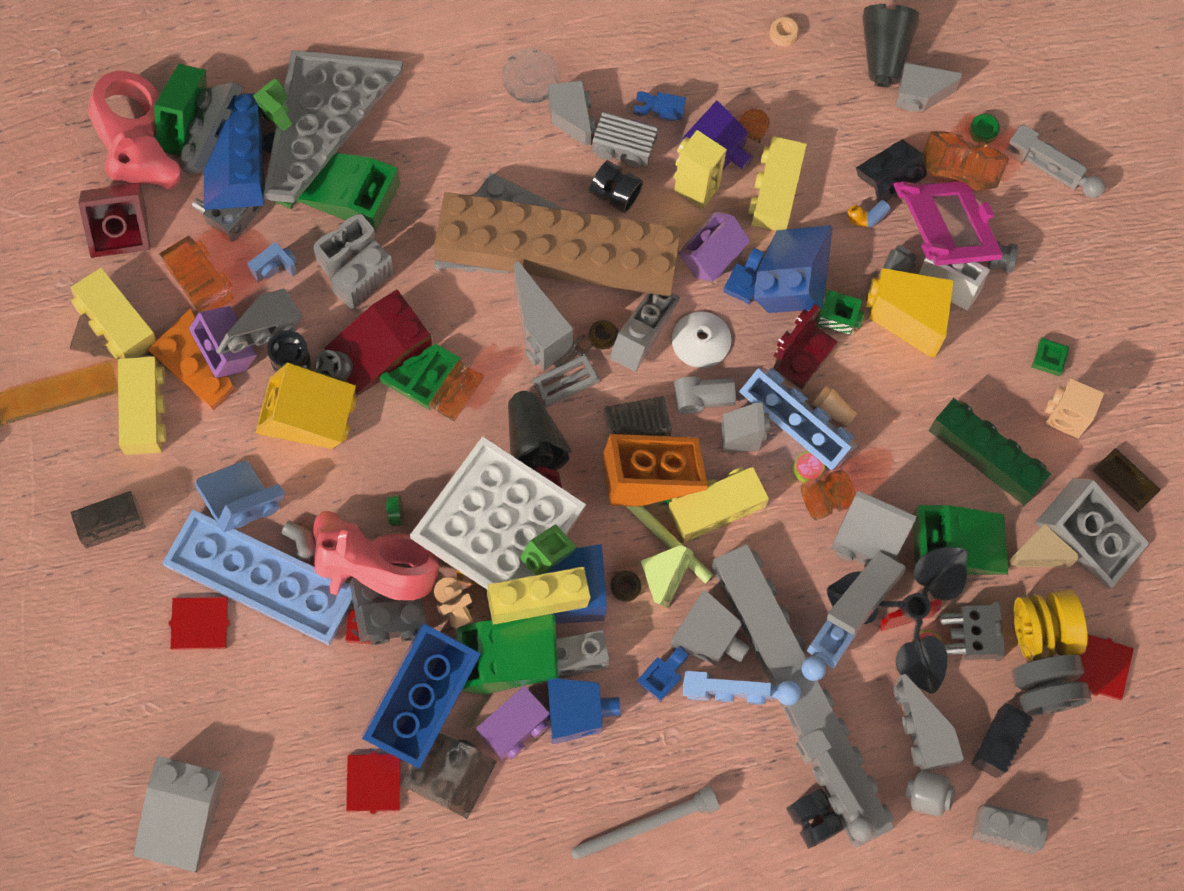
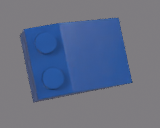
[754,225,833,313]

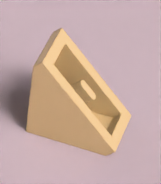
[1009,523,1078,568]

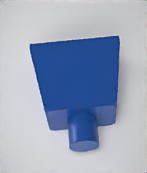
[548,679,620,744]

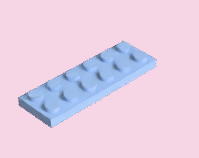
[162,509,353,646]

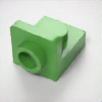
[253,78,292,131]
[520,524,577,576]

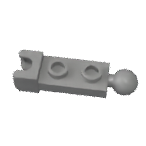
[1005,124,1105,199]
[795,728,875,842]

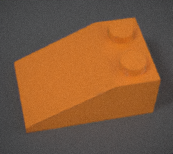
[602,434,708,507]

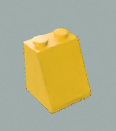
[865,268,954,358]
[255,363,357,449]

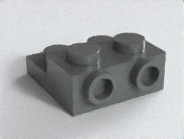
[349,578,427,645]

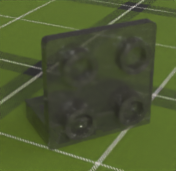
[403,732,497,819]

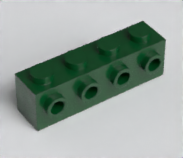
[929,397,1051,506]

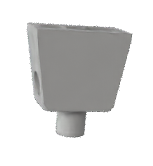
[670,590,750,665]

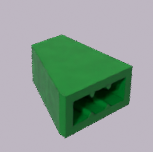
[154,64,207,156]

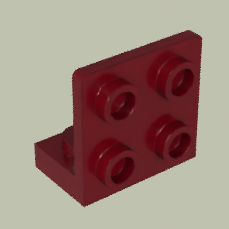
[773,304,838,390]

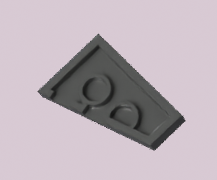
[180,82,243,174]

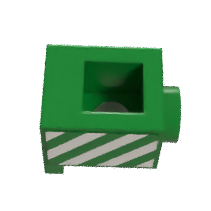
[816,290,865,335]

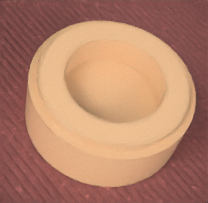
[770,17,799,46]

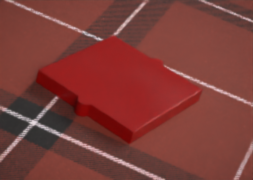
[168,597,231,650]
[879,599,942,631]
[1074,634,1134,701]
[346,751,401,815]

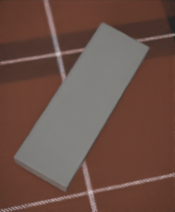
[827,551,906,635]

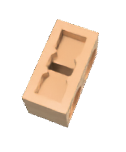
[1044,378,1104,439]

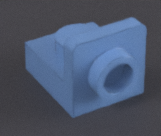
[248,242,297,283]

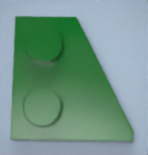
[380,343,462,411]

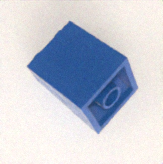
[547,544,607,624]

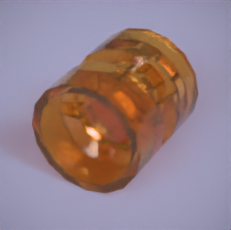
[801,469,855,521]

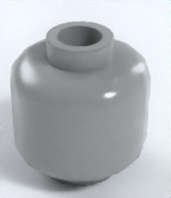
[905,771,955,816]

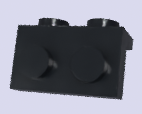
[856,139,927,202]

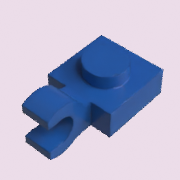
[634,91,686,121]
[723,248,764,305]
[637,646,689,703]

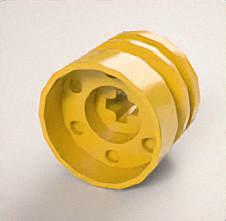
[1013,589,1087,662]

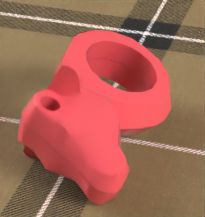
[88,71,182,190]
[313,511,439,600]

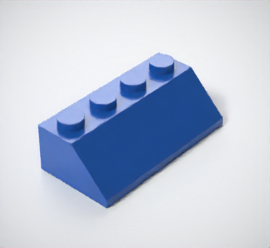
[204,93,264,210]
[362,623,481,769]

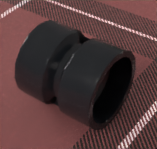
[589,160,644,213]
[267,330,311,372]
[786,788,845,849]

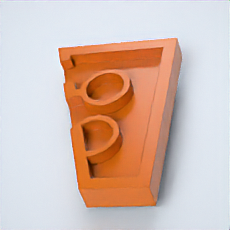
[147,309,235,411]

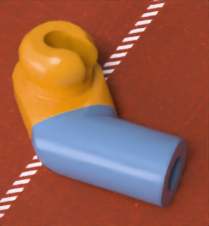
[847,200,891,227]

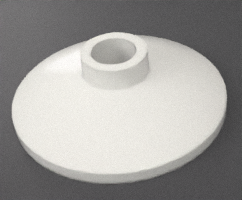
[672,312,731,368]

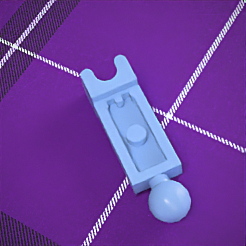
[801,620,859,681]
[683,671,801,706]

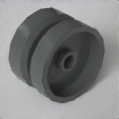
[1012,655,1092,716]

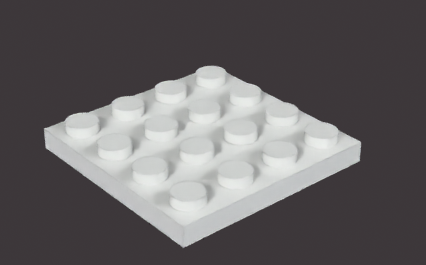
[410,436,586,590]

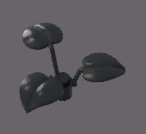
[827,547,967,694]

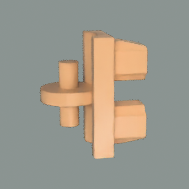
[434,577,473,629]

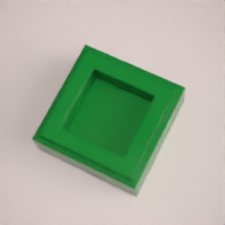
[1031,338,1070,377]

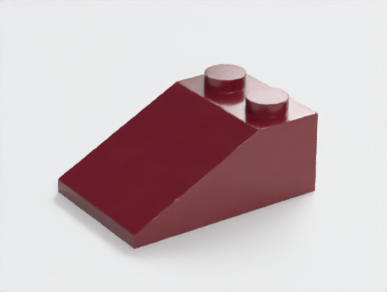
[324,289,432,396]

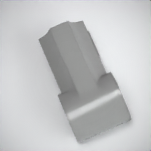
[674,377,736,414]

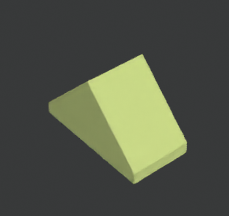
[641,545,694,608]

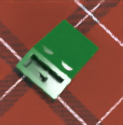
[296,153,400,233]
[912,505,1008,575]
[456,615,559,695]

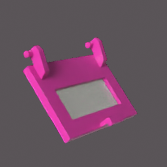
[893,181,1003,266]

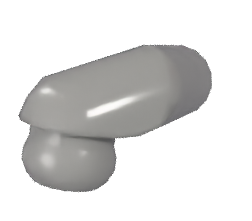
[282,520,316,563]

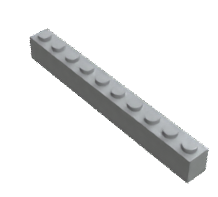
[711,544,894,849]

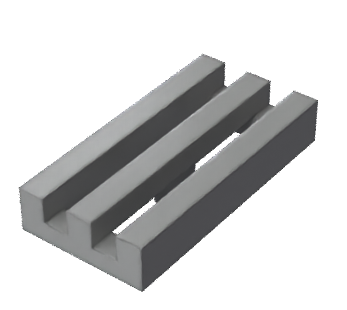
[532,354,600,408]

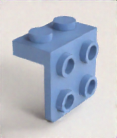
[195,461,285,533]

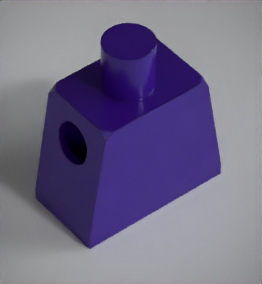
[681,100,753,170]

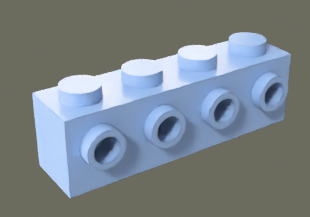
[739,368,857,471]

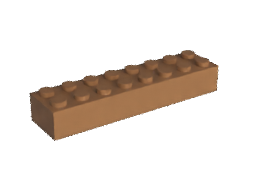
[434,192,681,296]

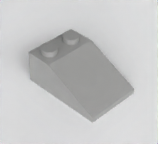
[514,261,573,371]
[1035,478,1149,588]
[830,491,917,567]
[133,756,225,872]

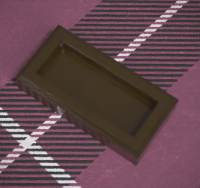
[1093,448,1161,512]

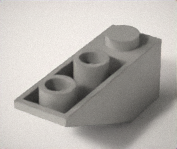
[216,288,303,355]
[609,293,680,372]
[894,674,964,772]

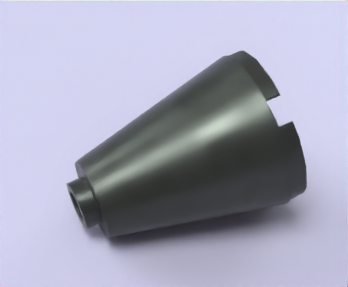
[862,4,919,88]
[508,391,571,471]

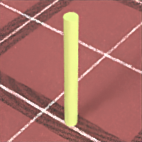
[625,506,714,584]

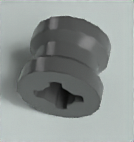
[987,241,1018,273]
[314,350,353,381]

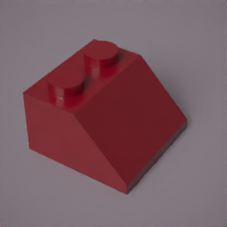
[78,183,150,258]

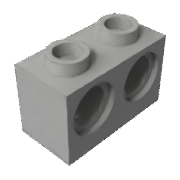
[556,630,609,679]

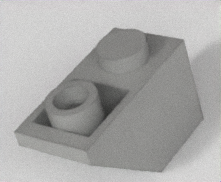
[548,80,596,146]
[721,402,770,452]

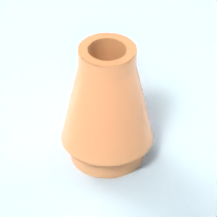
[810,386,857,427]

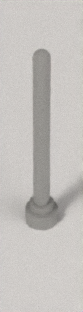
[571,785,720,859]

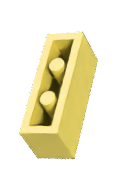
[674,130,727,210]
[748,136,807,231]
[71,268,156,359]
[118,356,167,455]
[668,467,769,543]
[487,567,590,625]

